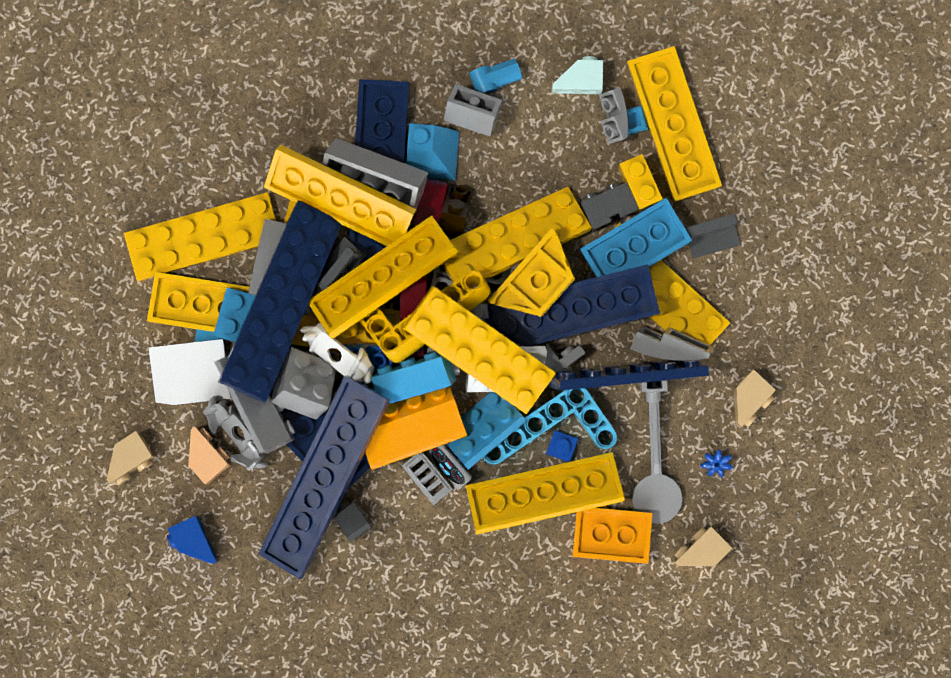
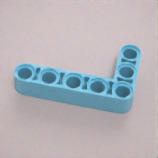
[483,388,617,465]

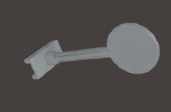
[632,380,683,524]

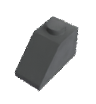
[334,501,373,542]

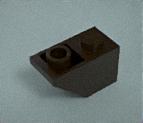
[439,184,474,239]

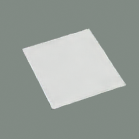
[149,339,230,405]

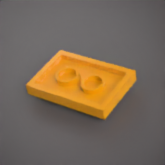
[573,508,653,564]

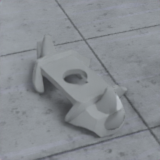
[203,396,268,471]

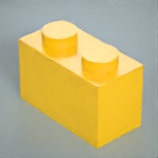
[618,154,663,213]

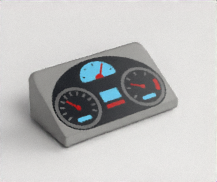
[426,445,472,490]

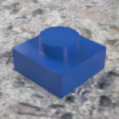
[546,431,578,462]

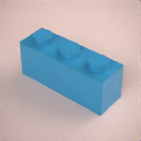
[371,350,457,404]

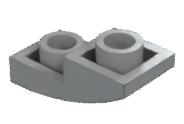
[599,87,628,144]

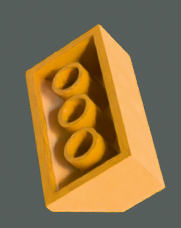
[365,386,467,470]

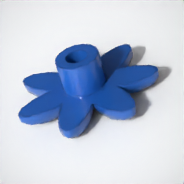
[700,449,733,477]

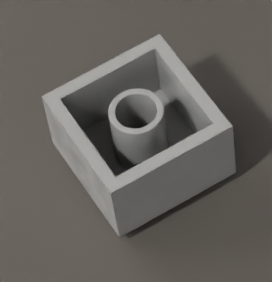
[271,347,336,419]

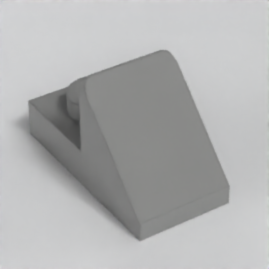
[545,344,585,376]

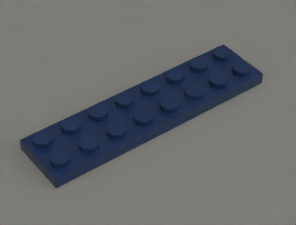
[350,79,409,265]
[218,201,342,403]
[485,264,661,346]
[258,376,391,579]

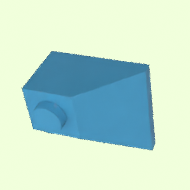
[407,123,459,181]

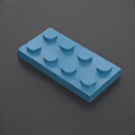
[580,198,692,277]

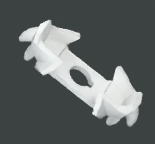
[300,323,375,384]

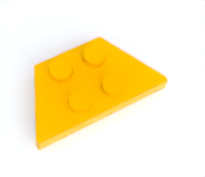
[488,228,575,317]

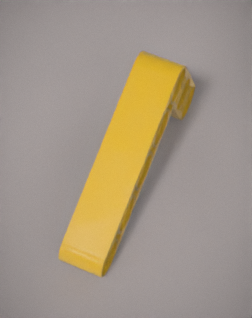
[360,270,490,363]

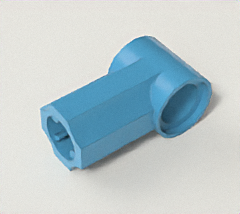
[469,58,522,93]

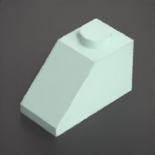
[552,56,603,94]

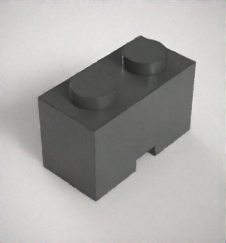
[580,181,639,232]

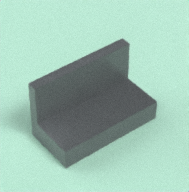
[686,213,741,259]
[318,237,366,290]

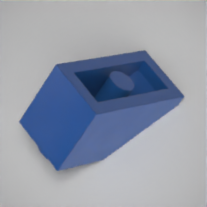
[166,516,219,564]

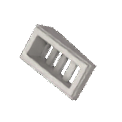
[402,452,453,505]

